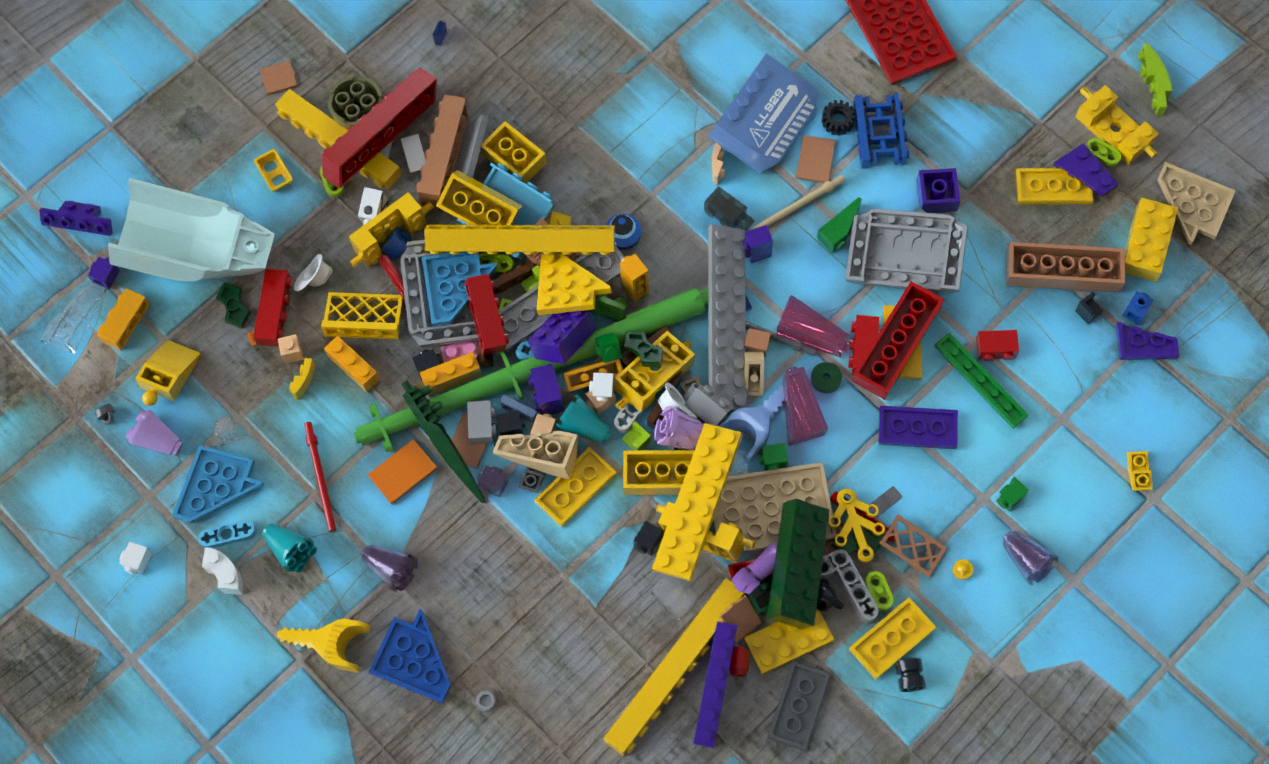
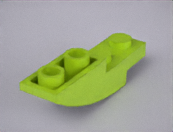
[1138,43,1172,116]

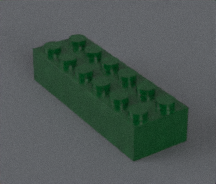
[767,499,829,629]

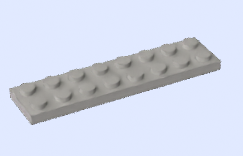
[498,245,625,352]

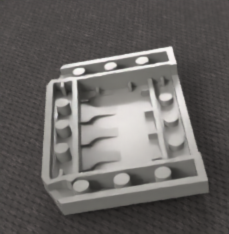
[845,209,968,293]
[400,240,479,348]

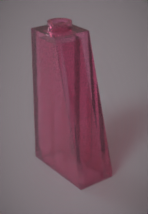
[776,295,850,358]
[782,366,828,446]

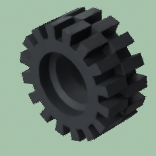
[822,100,855,136]

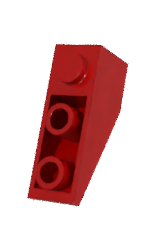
[848,315,879,375]

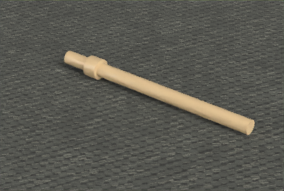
[748,175,845,231]

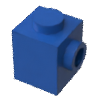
[1122,291,1154,325]

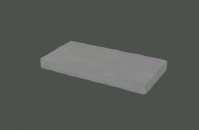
[454,115,489,178]

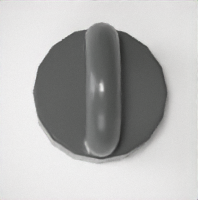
[94,404,115,425]

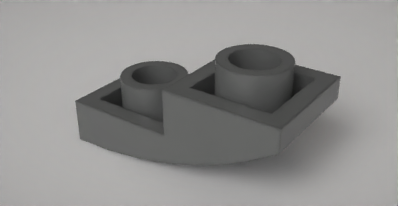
[519,467,546,494]

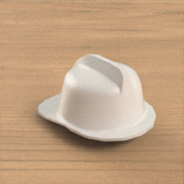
[294,254,333,291]
[658,383,698,418]

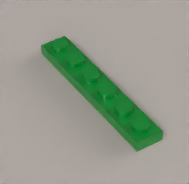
[934,333,1028,429]

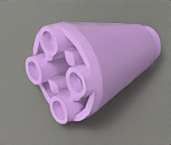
[126,410,183,456]

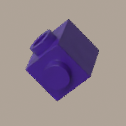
[88,257,120,289]

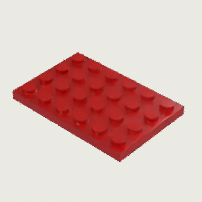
[845,0,957,86]

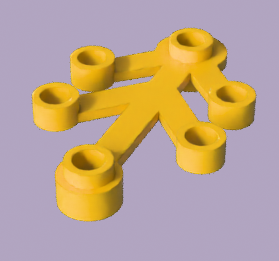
[828,489,885,563]

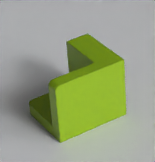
[521,265,540,292]
[622,421,651,450]

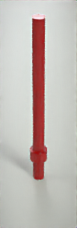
[304,422,336,532]

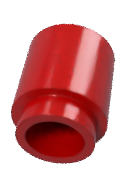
[729,646,750,677]

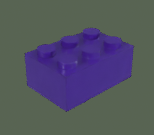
[528,310,596,365]

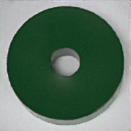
[811,362,842,393]

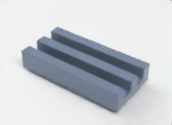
[500,395,537,423]

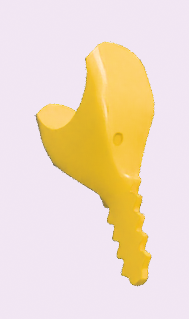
[277,619,371,673]

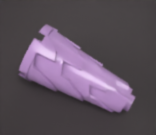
[654,406,704,450]

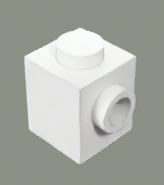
[589,373,614,401]
[120,542,152,575]

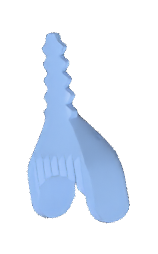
[718,384,791,461]

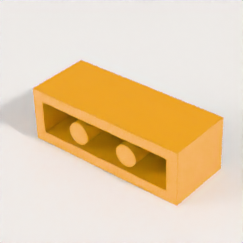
[619,253,649,303]
[97,288,150,351]
[324,335,380,393]
[419,352,482,397]
[561,359,623,392]

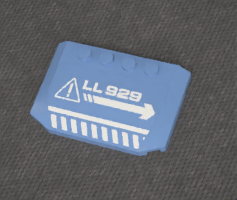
[708,53,818,174]

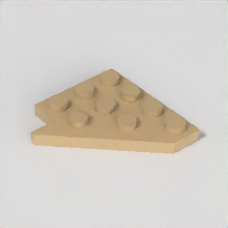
[1157,162,1236,245]

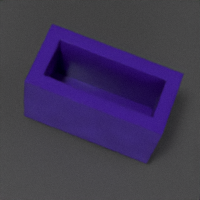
[743,225,773,263]

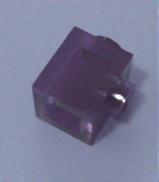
[477,465,509,497]

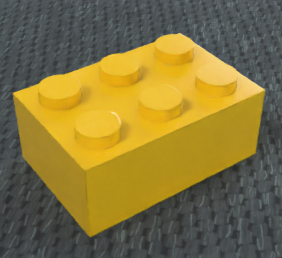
[481,121,547,184]

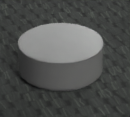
[476,691,496,712]

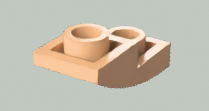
[712,142,726,185]

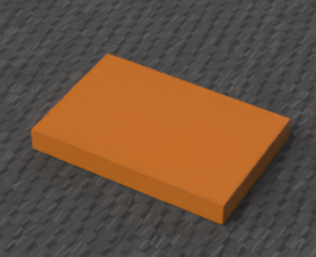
[368,439,438,505]

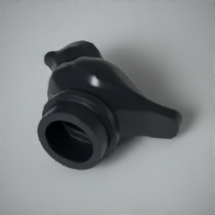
[816,578,844,612]

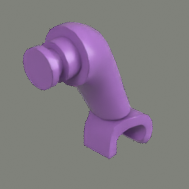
[732,542,778,594]

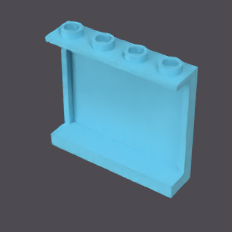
[457,163,556,260]

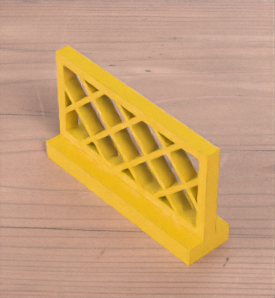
[321,292,403,340]

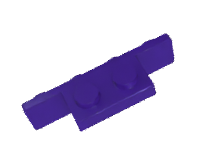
[39,201,113,236]

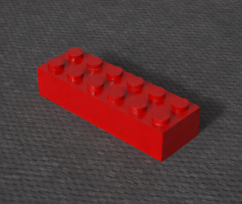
[852,281,944,400]

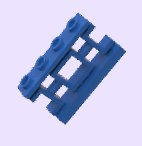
[853,93,909,169]

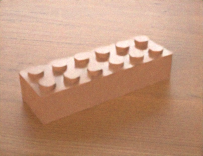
[416,94,469,212]
[1006,242,1125,292]

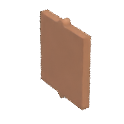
[260,60,298,95]
[720,595,762,643]

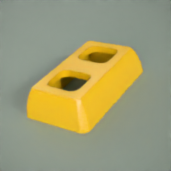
[254,149,293,192]

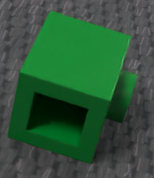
[594,332,622,363]
[758,443,788,471]

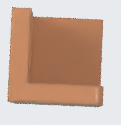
[744,328,771,357]

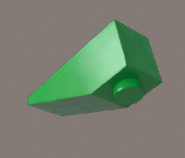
[817,197,862,253]

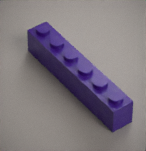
[693,621,738,748]

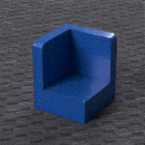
[381,226,412,260]

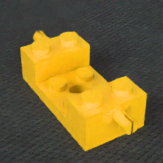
[1075,85,1159,165]
[349,193,434,268]
[613,331,695,413]
[656,501,756,563]

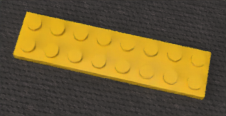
[652,423,743,582]

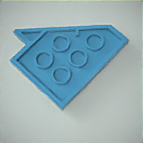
[422,251,497,327]
[172,445,264,524]

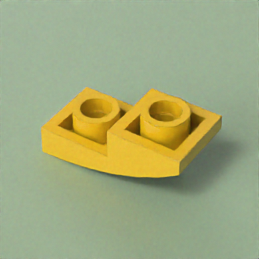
[290,358,316,400]
[1126,451,1153,491]

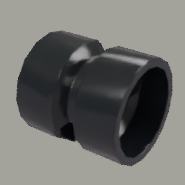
[895,658,926,692]

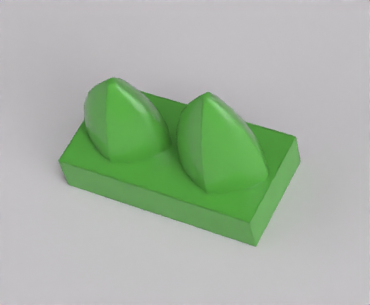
[589,294,627,322]

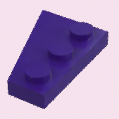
[1053,143,1119,197]
[1116,322,1179,360]

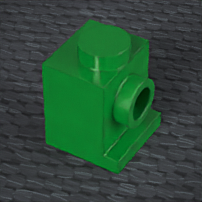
[997,476,1029,511]

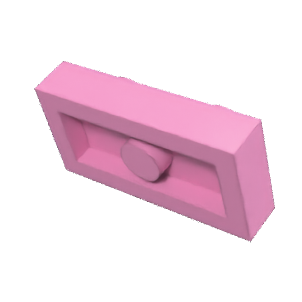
[441,341,479,363]

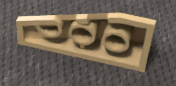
[493,431,578,479]

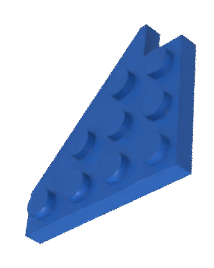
[369,609,451,704]

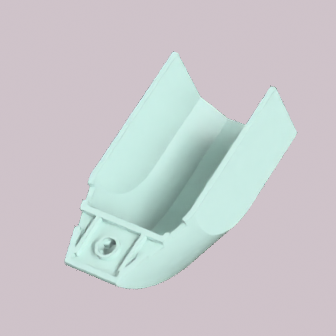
[108,178,275,281]

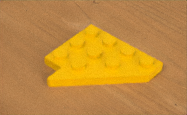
[537,252,612,315]

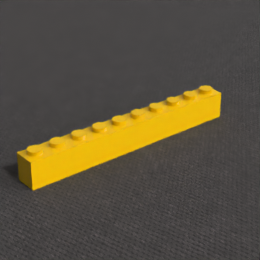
[424,225,615,255]
[603,578,745,756]

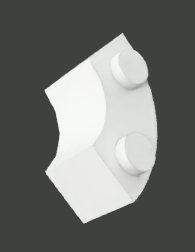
[202,547,243,595]

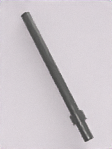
[746,321,817,356]

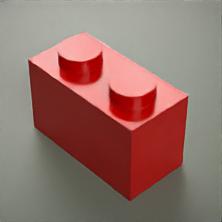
[976,330,1019,361]

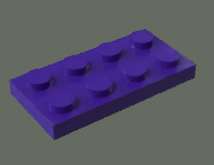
[878,406,958,449]

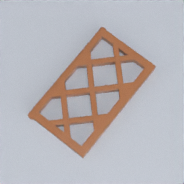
[879,514,947,577]

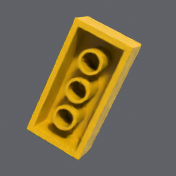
[436,170,522,225]
[1125,197,1178,282]
[623,450,695,495]

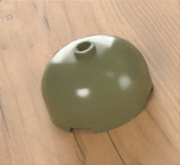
[328,76,384,130]

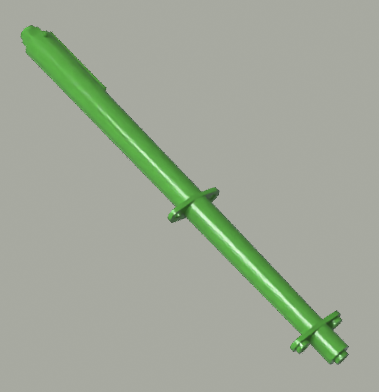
[354,288,708,452]

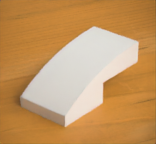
[401,134,426,173]

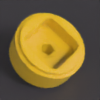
[952,559,973,580]

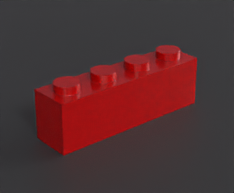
[253,269,293,347]
[465,274,509,355]

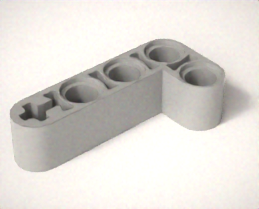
[820,549,879,624]

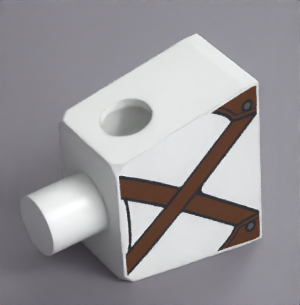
[358,187,389,226]

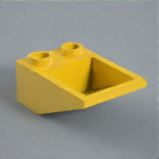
[135,340,202,406]

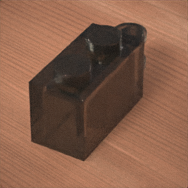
[704,186,754,232]

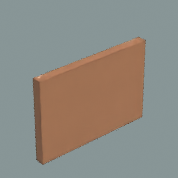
[795,135,836,183]
[452,412,495,469]

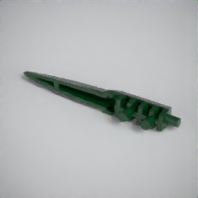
[401,380,486,503]

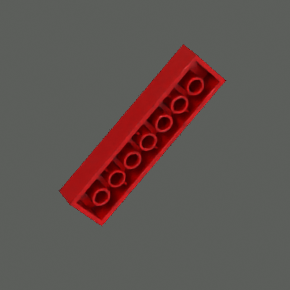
[322,67,437,189]

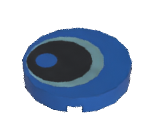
[606,214,641,250]

